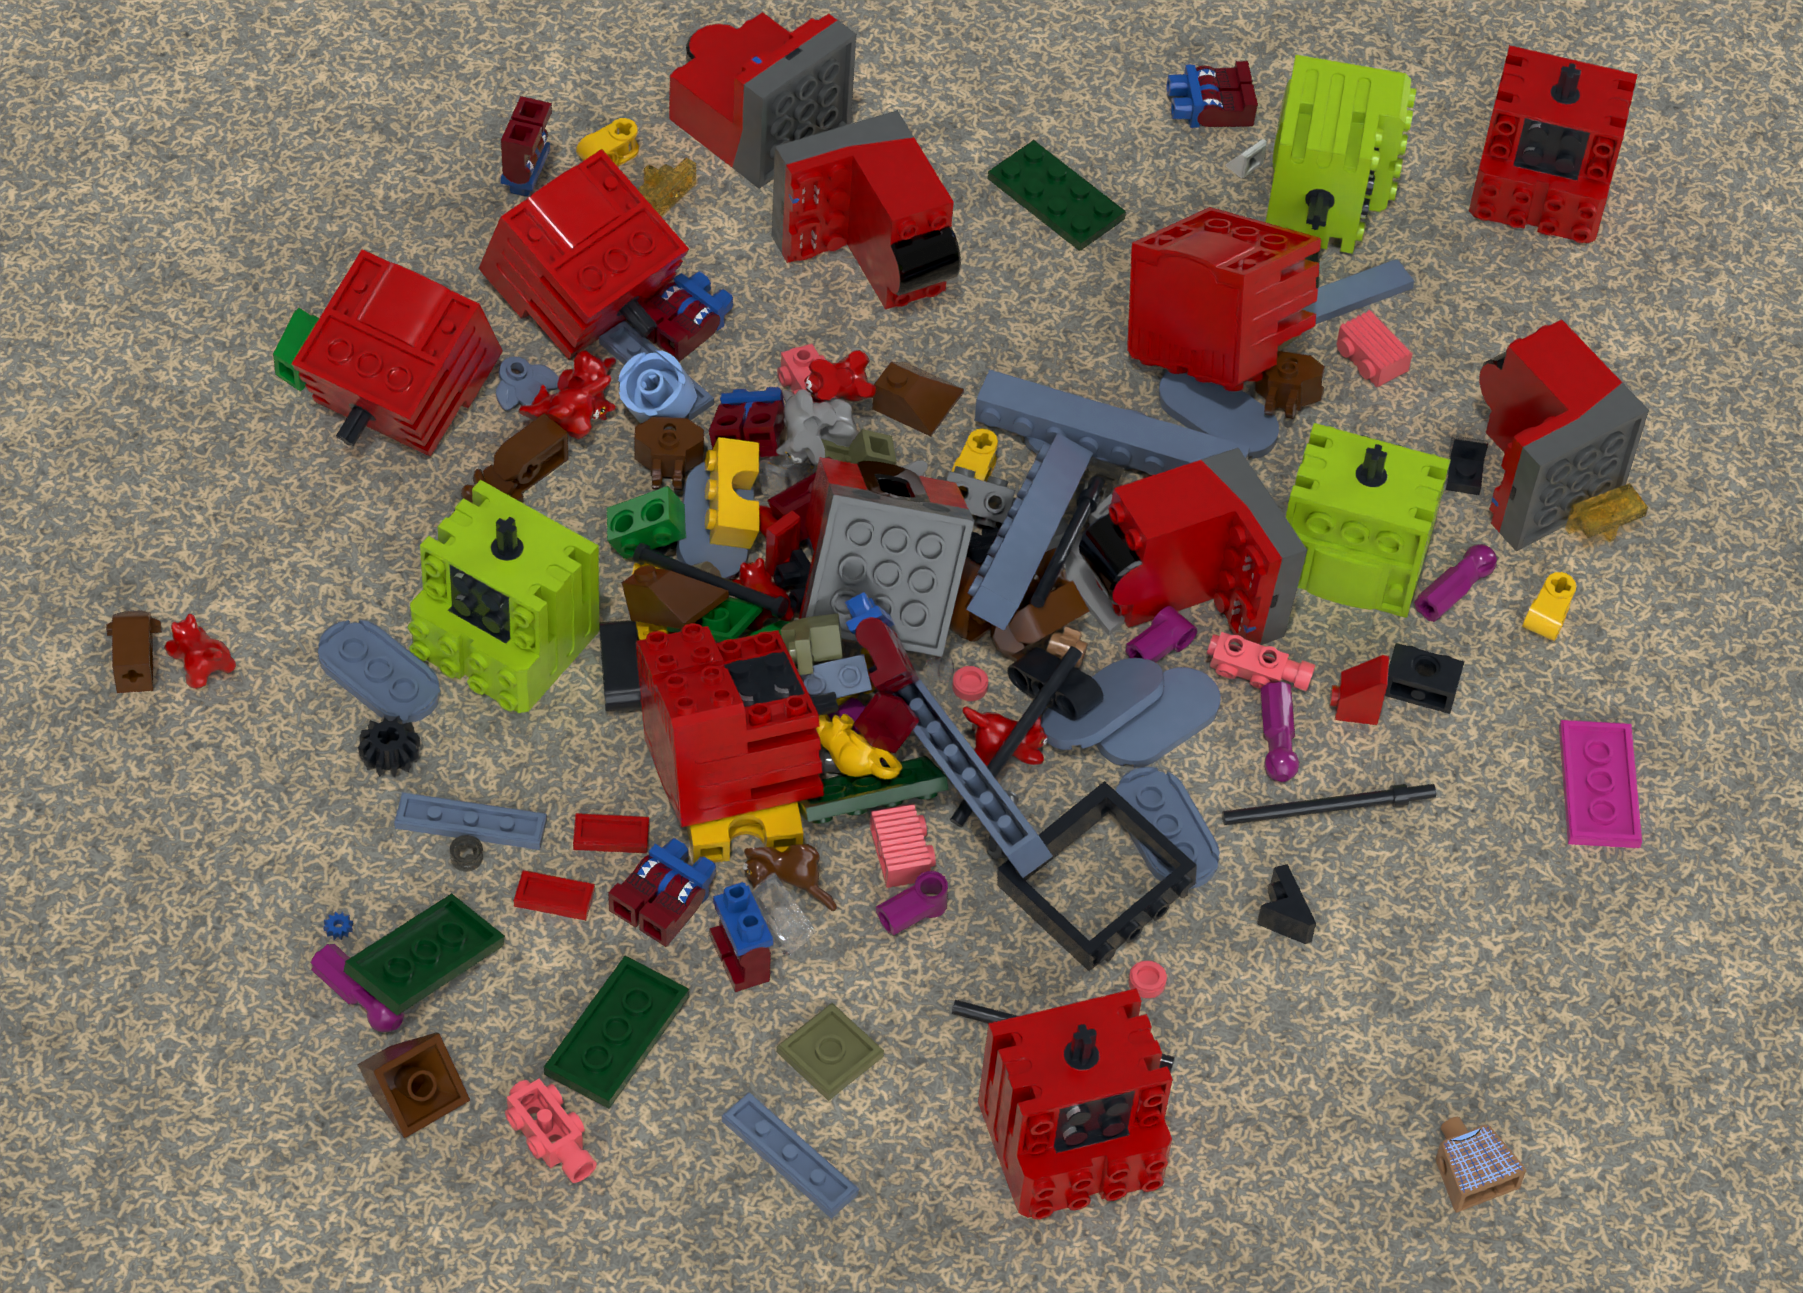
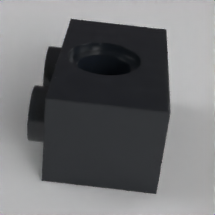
[1385,643,1464,714]

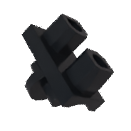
[773,548,811,613]

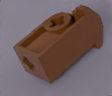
[483,413,568,503]
[990,580,1090,662]
[106,610,162,693]

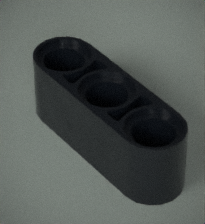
[599,620,642,711]
[1007,647,1104,721]

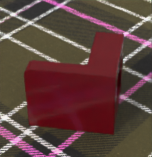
[854,691,919,753]

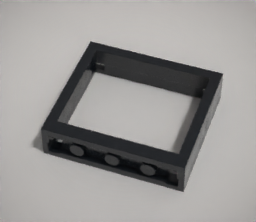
[997,781,1197,971]

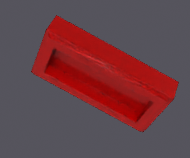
[765,510,801,577]
[573,813,649,854]
[513,870,595,921]

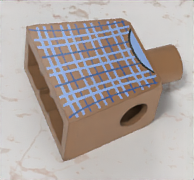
[1436,1117,1526,1213]

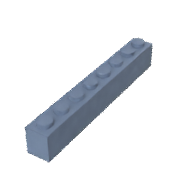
[974,369,1250,475]
[966,433,1093,630]
[868,665,1053,878]

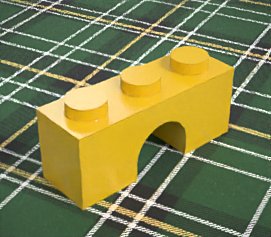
[705,437,759,549]
[687,802,803,864]

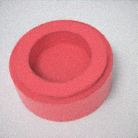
[952,666,988,701]
[1128,961,1167,998]

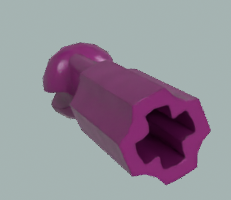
[1414,544,1497,622]
[1261,681,1300,782]
[310,944,404,1032]

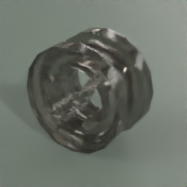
[450,835,483,872]

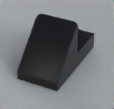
[1446,435,1488,495]
[1257,864,1316,944]

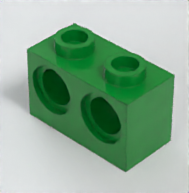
[607,486,686,559]

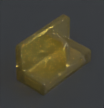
[638,157,697,217]
[1565,483,1648,542]

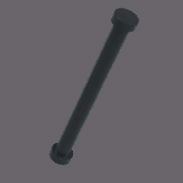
[633,543,789,619]

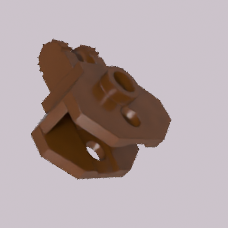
[1255,351,1325,419]
[634,417,704,490]

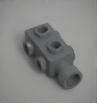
[937,466,1016,528]

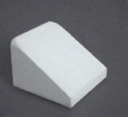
[1226,139,1267,178]

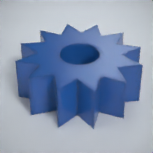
[323,911,353,940]

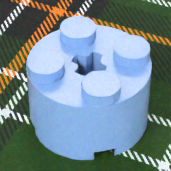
[618,350,697,430]

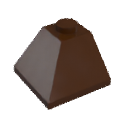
[872,362,964,437]
[621,565,729,629]
[357,1032,470,1138]

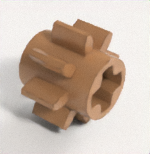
[1046,626,1088,668]

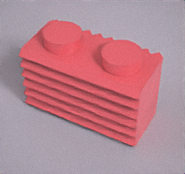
[1336,310,1413,387]
[870,804,936,888]

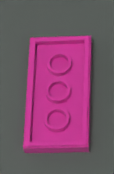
[1559,720,1642,848]

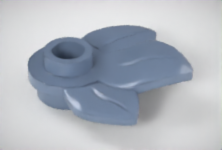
[496,356,559,411]

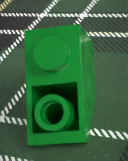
[273,308,319,392]

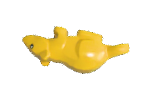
[816,714,902,779]

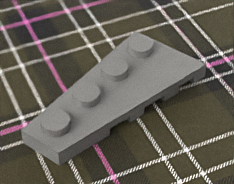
[1045,519,1129,636]

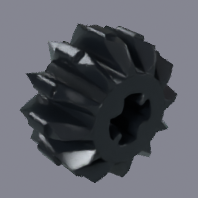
[358,715,420,778]

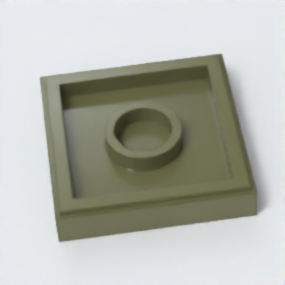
[776,1003,884,1101]

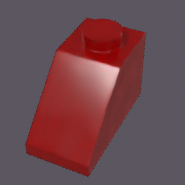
[1329,655,1389,725]

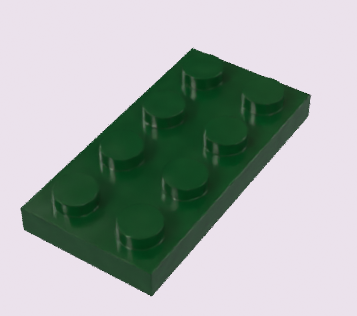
[987,140,1126,251]
[798,756,949,824]
[343,893,505,1016]
[544,955,689,1109]

